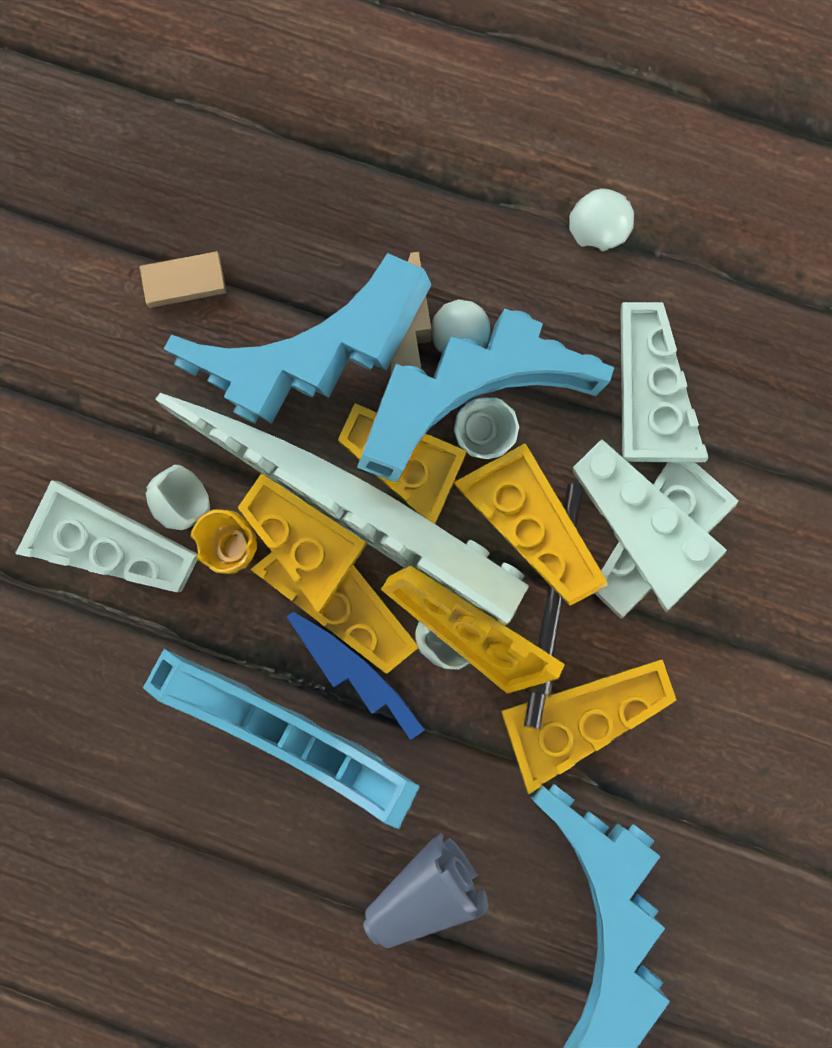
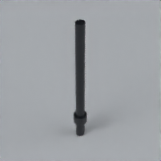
[523,483,583,730]

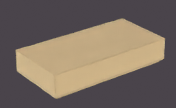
[140,251,226,308]

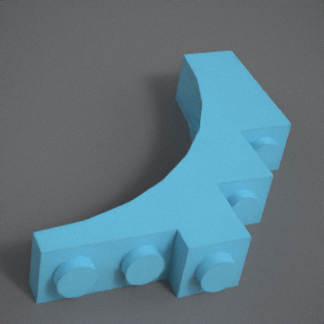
[164,253,431,424]
[357,308,614,482]
[143,649,419,829]
[530,784,670,1048]

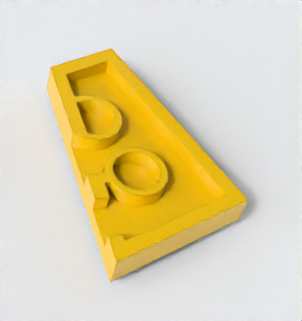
[338,403,467,524]
[238,473,367,614]

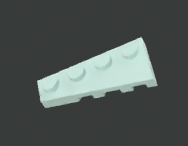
[621,302,709,462]
[573,439,727,613]
[594,462,739,619]
[15,480,198,592]

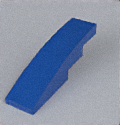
[286,612,425,740]

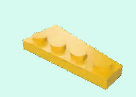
[454,443,608,606]
[250,553,418,674]
[381,565,565,694]
[501,660,677,794]

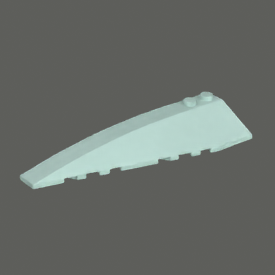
[155,393,529,626]

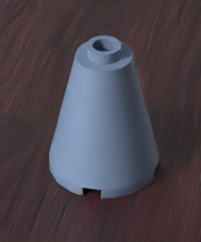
[363,834,489,948]

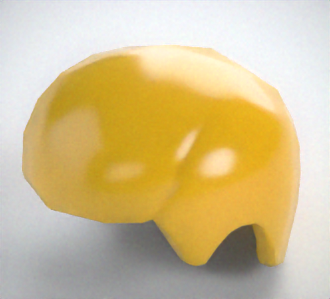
[191,509,258,574]

